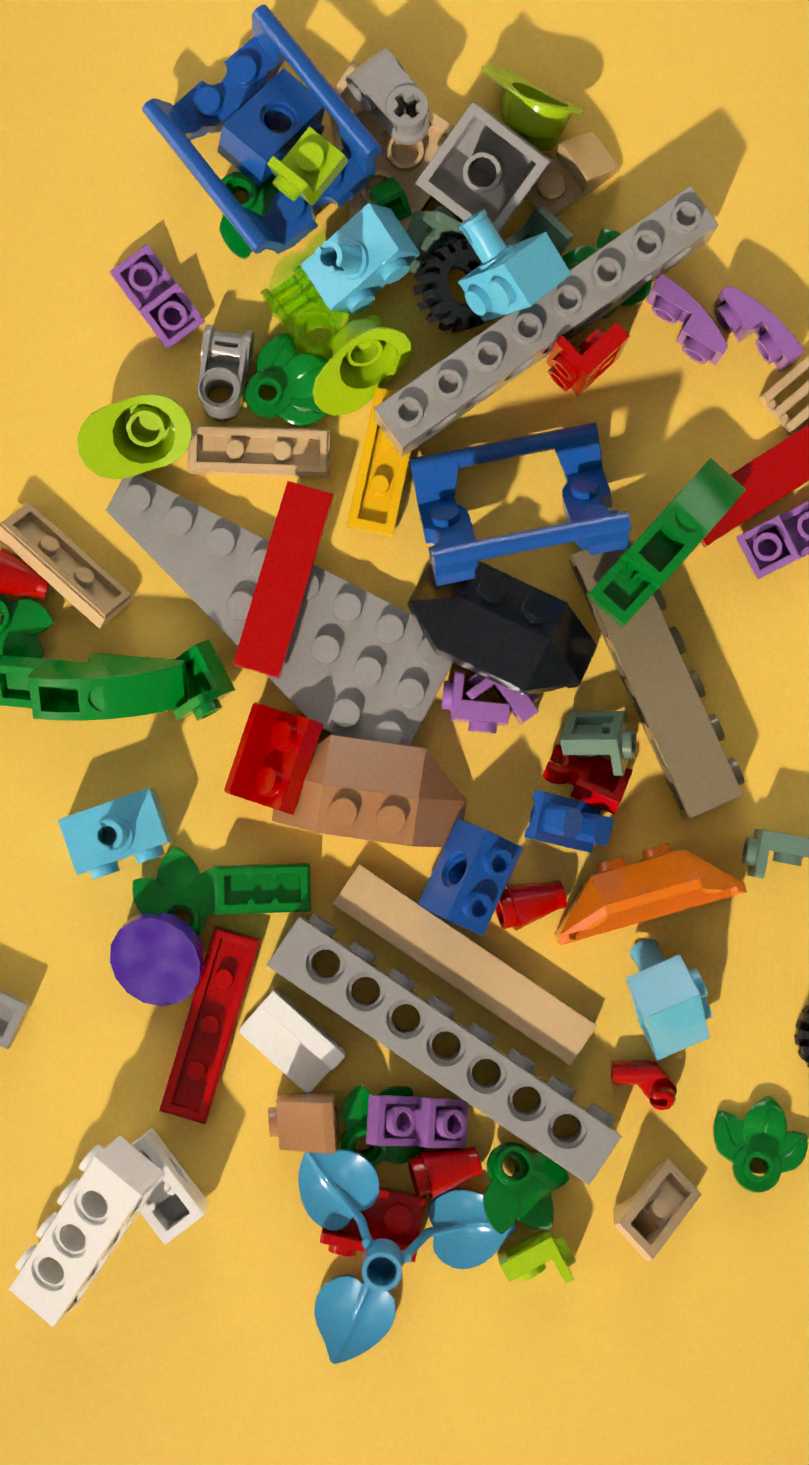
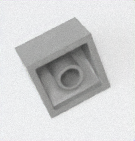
[415,102,553,233]

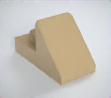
[525,132,620,218]
[613,1159,702,1262]

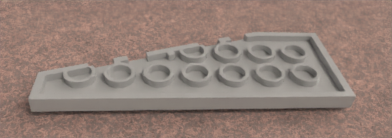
[106,474,453,746]

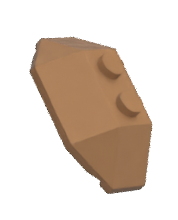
[272,734,466,847]

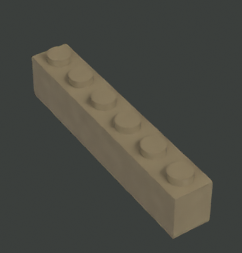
[569,540,745,819]

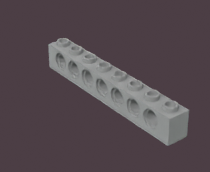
[374,186,719,458]
[267,913,622,1185]

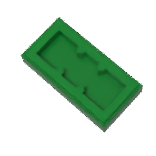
[213,863,311,915]

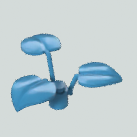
[298,1149,516,1364]

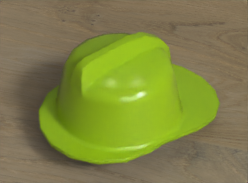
[482,64,585,151]
[313,315,412,416]
[77,394,192,480]

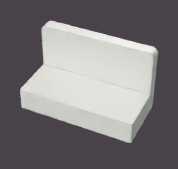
[239,988,347,1093]

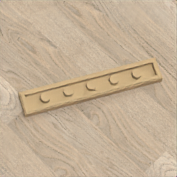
[332,864,597,1066]

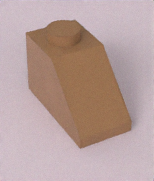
[268,1090,339,1154]

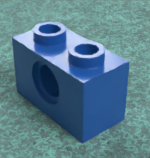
[217,68,325,188]
[417,818,523,936]

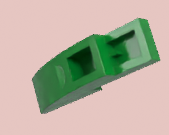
[587,458,746,627]
[0,653,188,721]

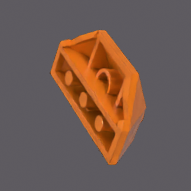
[555,843,747,945]

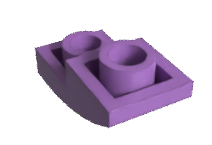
[109,244,205,349]
[646,273,728,366]
[714,286,804,372]
[736,501,809,579]
[366,1095,468,1148]

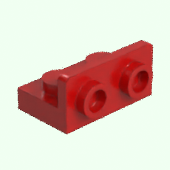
[547,322,630,396]
[224,702,323,815]
[320,1186,426,1266]

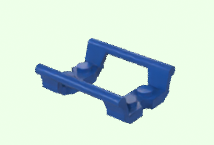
[142,4,382,254]
[409,422,631,586]

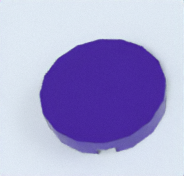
[110,912,205,1006]

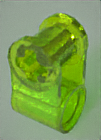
[260,265,339,359]

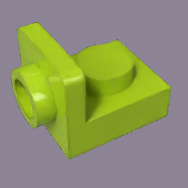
[267,126,349,206]
[497,1230,576,1284]

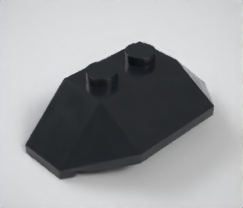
[407,561,598,695]

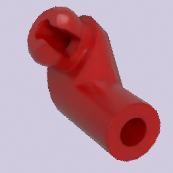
[611,1060,677,1110]

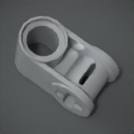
[345,48,429,145]
[197,324,254,421]

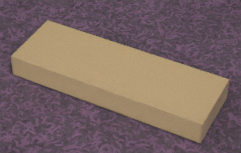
[187,424,331,479]
[0,502,134,629]

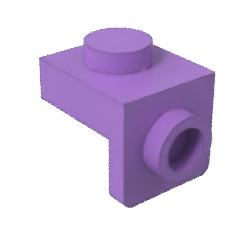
[441,670,510,734]
[465,674,539,725]

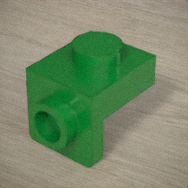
[173,639,235,721]

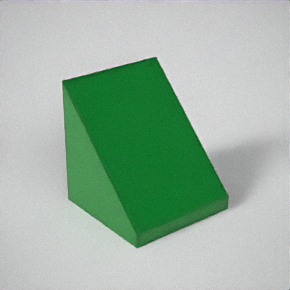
[367,177,413,221]

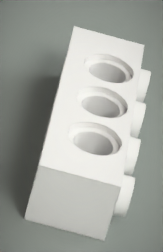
[9,1136,165,1327]

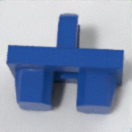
[524,790,613,853]

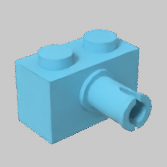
[301,203,420,314]
[458,209,571,322]
[58,788,174,880]
[626,939,713,1061]

